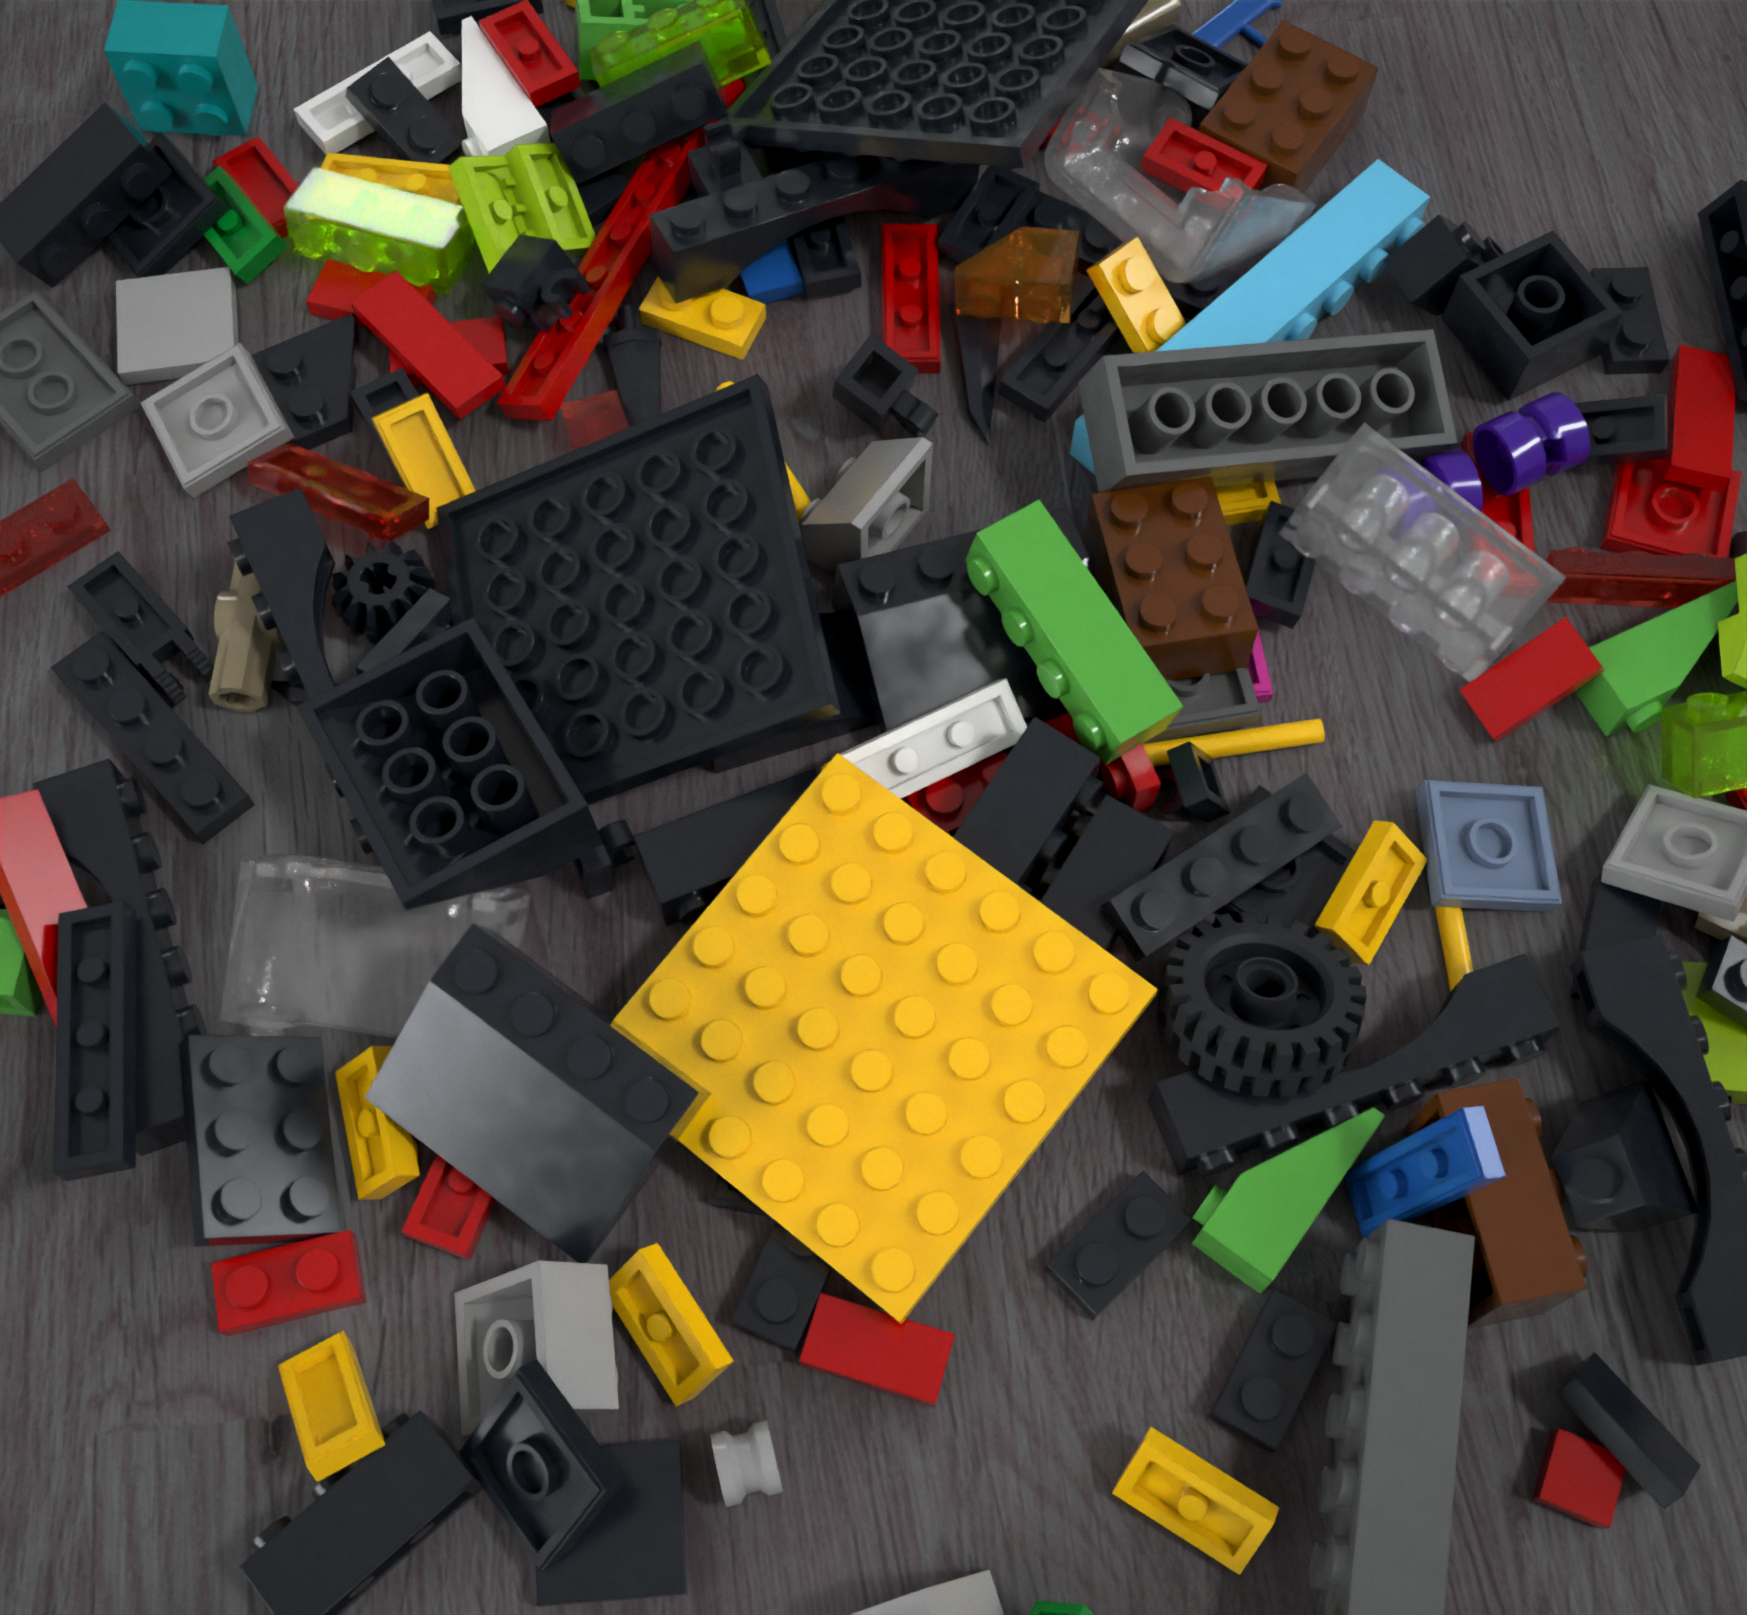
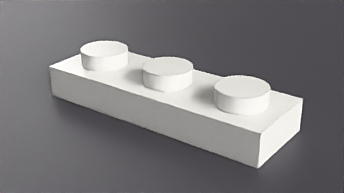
[294,31,462,155]
[832,679,1027,799]

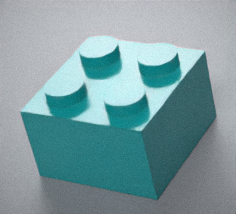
[104,0,258,136]

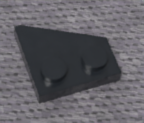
[251,313,360,455]

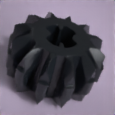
[332,540,437,646]

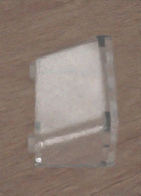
[1044,68,1316,284]
[220,853,531,1038]

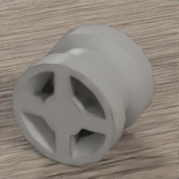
[710,1419,783,1508]

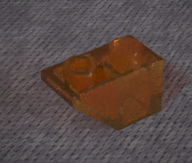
[954,227,1079,324]

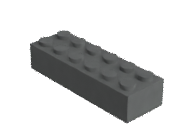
[1078,329,1458,493]
[1309,1219,1475,1615]

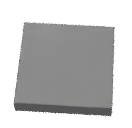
[116,267,239,385]
[140,343,295,498]
[1601,784,1747,922]

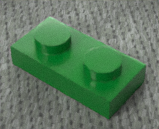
[204,166,288,284]

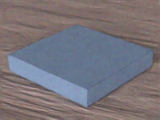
[1415,780,1562,912]

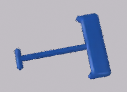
[1191,0,1282,49]

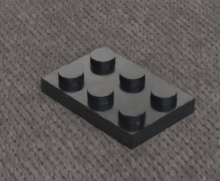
[179,1035,341,1247]

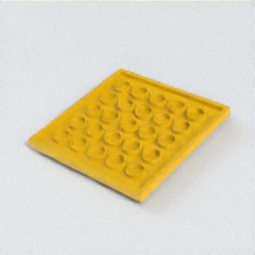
[613,753,1158,1324]

